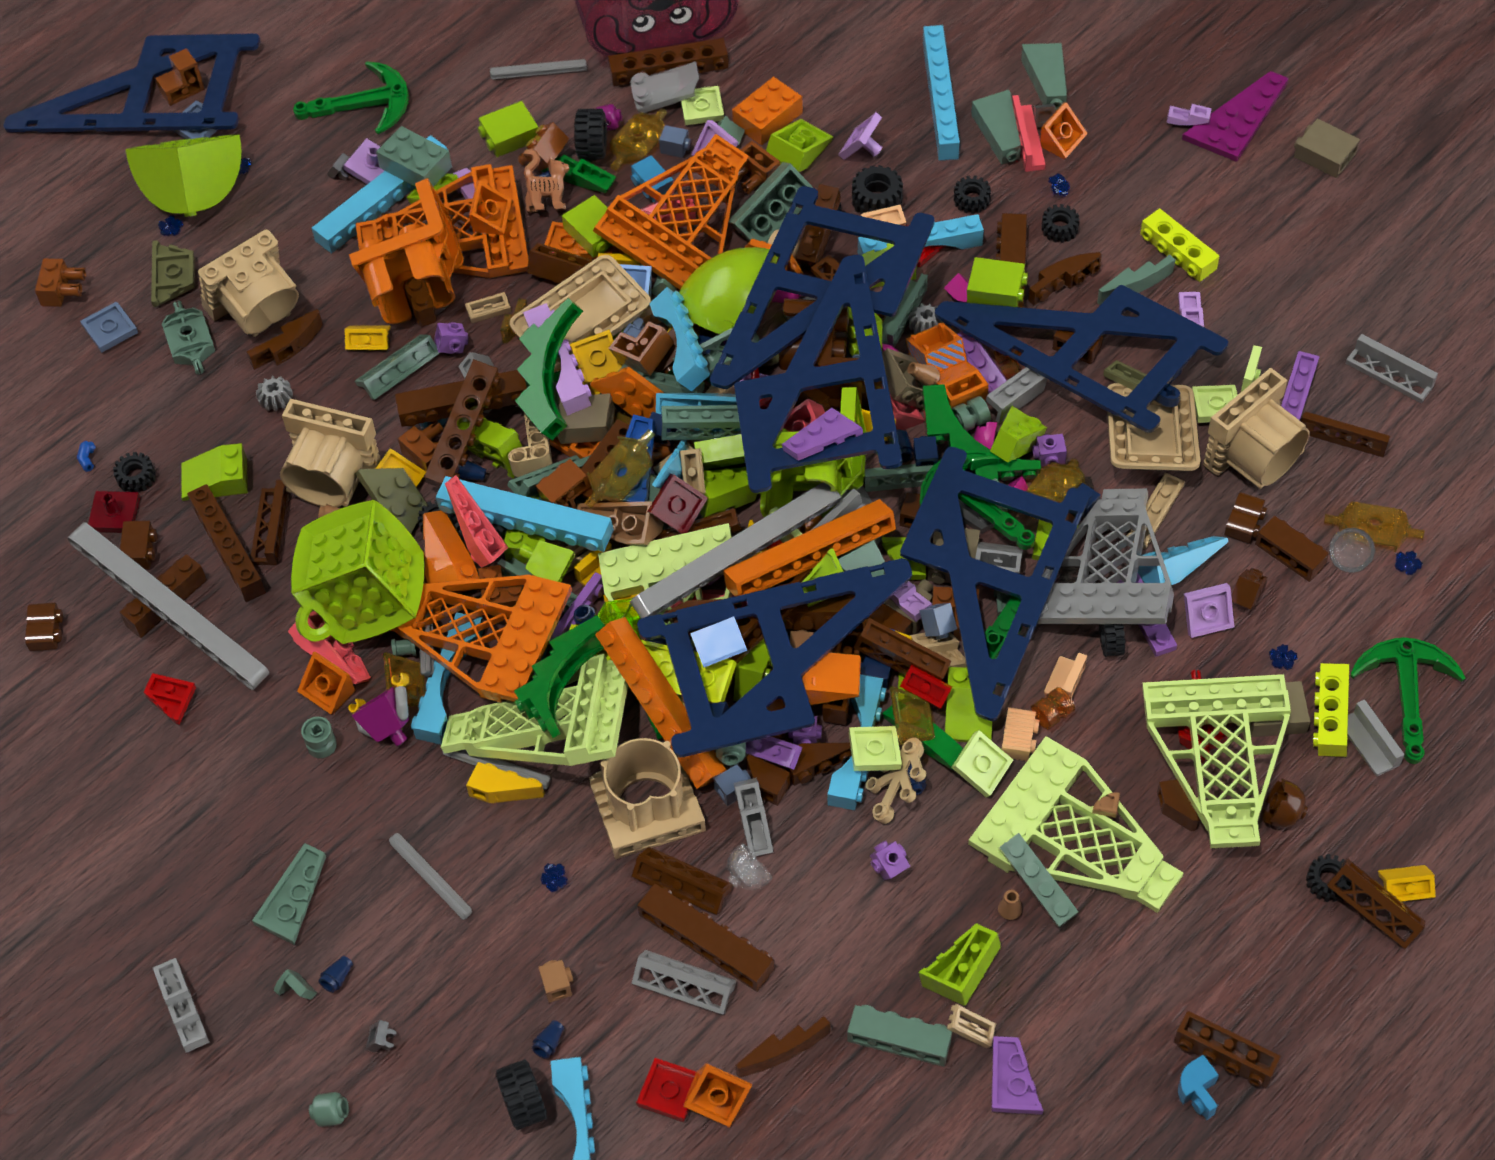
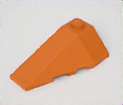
[423,510,479,593]

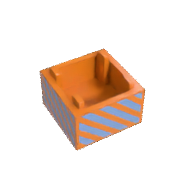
[906,323,967,372]

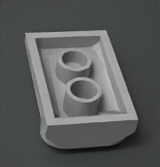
[631,61,699,115]

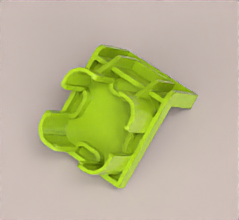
[760,387,866,518]

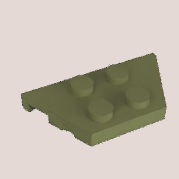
[151,240,195,307]
[355,468,427,534]

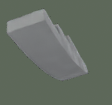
[153,958,209,1053]

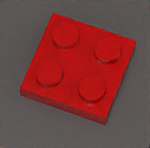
[636,1058,696,1122]

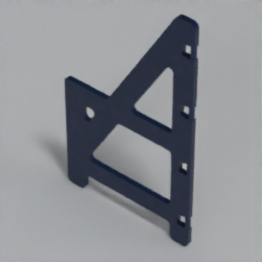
[4,34,260,133]
[710,186,935,389]
[734,255,902,493]
[935,285,1228,433]
[900,447,1089,721]
[637,558,912,758]

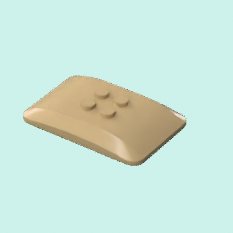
[510,255,651,372]
[1107,383,1201,471]

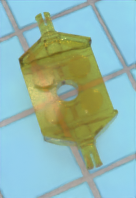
[610,108,667,171]
[584,429,655,509]
[1026,458,1085,519]
[1324,501,1425,552]

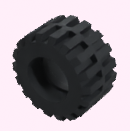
[574,109,607,160]
[852,165,903,215]
[495,1059,547,1130]

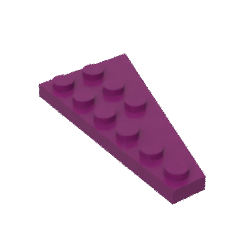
[1182,71,1289,162]

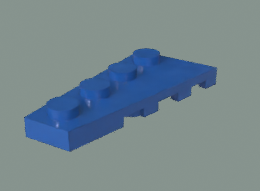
[604,414,656,502]

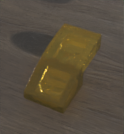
[500,298,528,343]

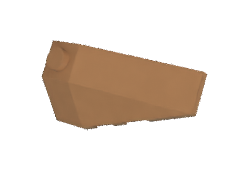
[577,501,664,545]

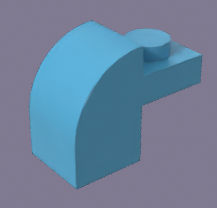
[1178,1055,1218,1120]

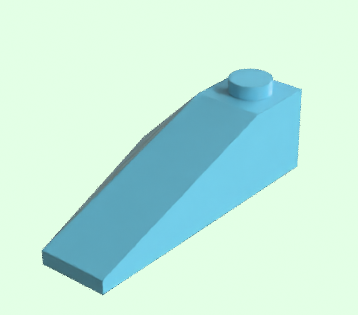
[656,393,741,432]
[652,440,689,488]
[1138,536,1228,585]

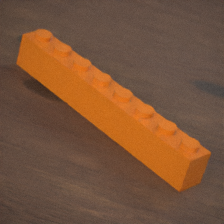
[723,499,896,596]
[595,617,726,789]

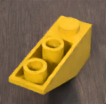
[466,762,545,803]

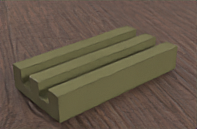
[1103,360,1147,390]

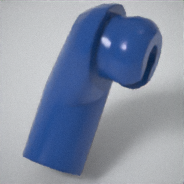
[77,441,95,472]

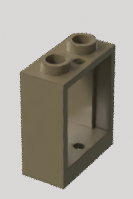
[882,348,925,409]

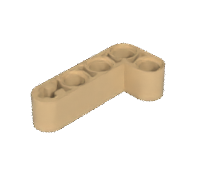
[508,413,553,477]

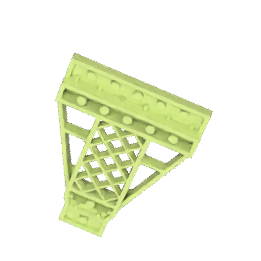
[598,523,732,705]
[441,654,628,766]
[1142,674,1291,848]
[968,736,1183,913]

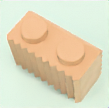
[1002,707,1040,762]

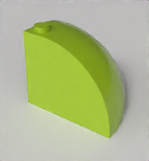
[125,135,241,217]
[679,247,778,334]

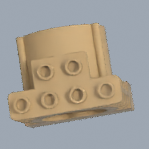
[198,230,299,337]
[1203,368,1310,489]
[280,399,381,507]
[589,738,706,859]

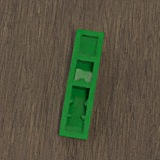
[535,154,616,193]
[883,699,964,770]

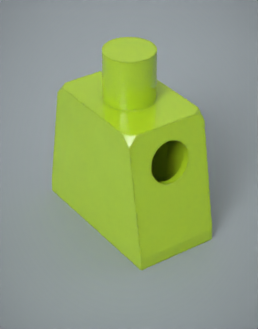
[518,540,576,582]

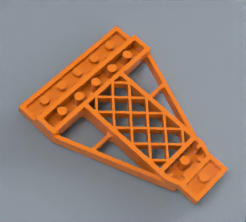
[593,134,749,290]
[356,164,529,278]
[390,575,572,703]

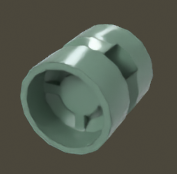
[952,396,991,432]
[301,717,337,758]

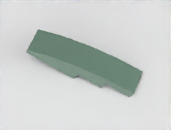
[1097,255,1176,305]

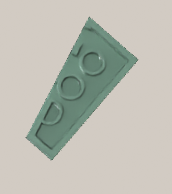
[252,843,326,945]

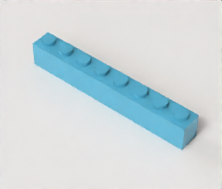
[923,25,960,160]
[312,135,447,253]
[435,476,614,552]

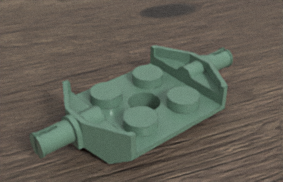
[162,301,215,374]

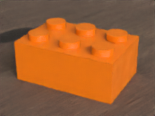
[732,76,803,146]

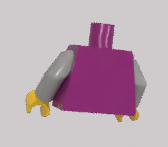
[348,673,409,746]

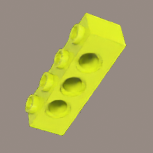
[1140,208,1220,282]
[1313,663,1349,757]

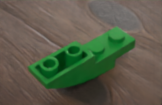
[965,596,1022,663]

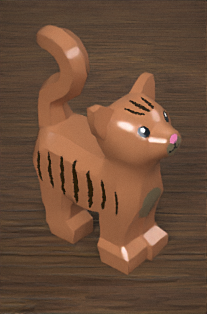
[523,149,569,213]

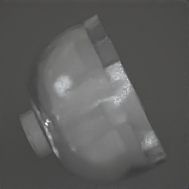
[1328,527,1375,573]
[727,843,773,891]

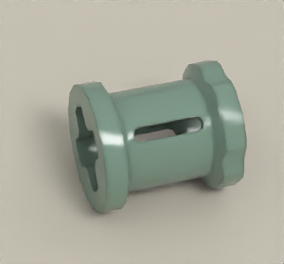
[391,639,417,659]

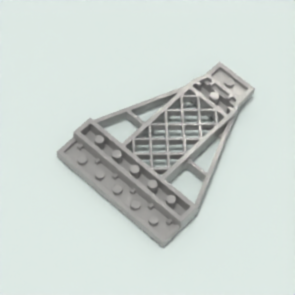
[1037,488,1174,624]

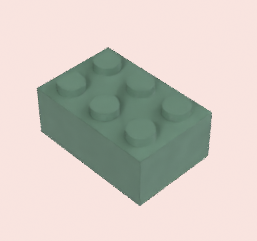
[376,126,452,187]

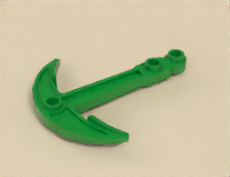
[293,62,409,134]
[919,450,1035,550]
[1350,638,1466,764]

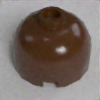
[1263,779,1308,828]

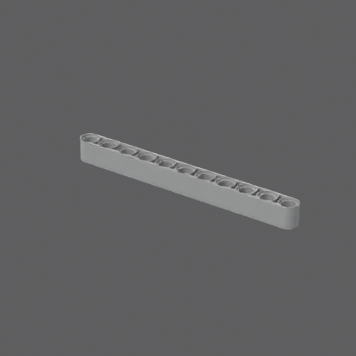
[630,482,842,618]
[67,522,269,690]

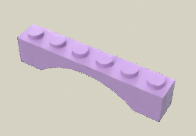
[523,303,592,415]

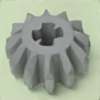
[908,303,944,335]
[256,375,293,412]

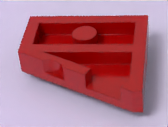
[144,673,196,725]

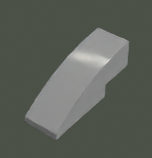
[733,778,773,857]

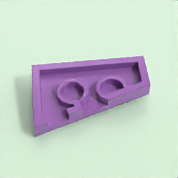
[782,408,863,461]
[992,1036,1043,1114]

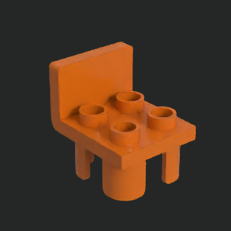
[349,178,464,324]

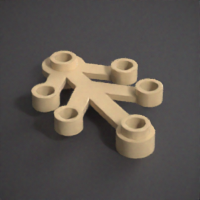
[866,738,926,824]

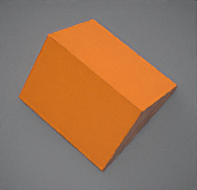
[1040,102,1088,159]
[469,180,512,235]
[297,652,355,715]
[684,1063,752,1127]

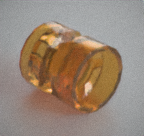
[1031,687,1075,730]

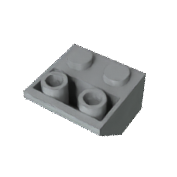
[975,542,1023,574]

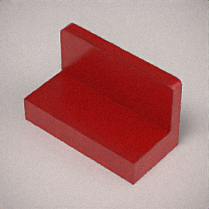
[900,665,953,708]

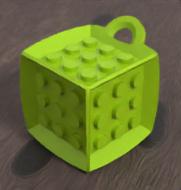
[291,500,424,644]

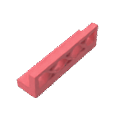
[1012,95,1045,172]

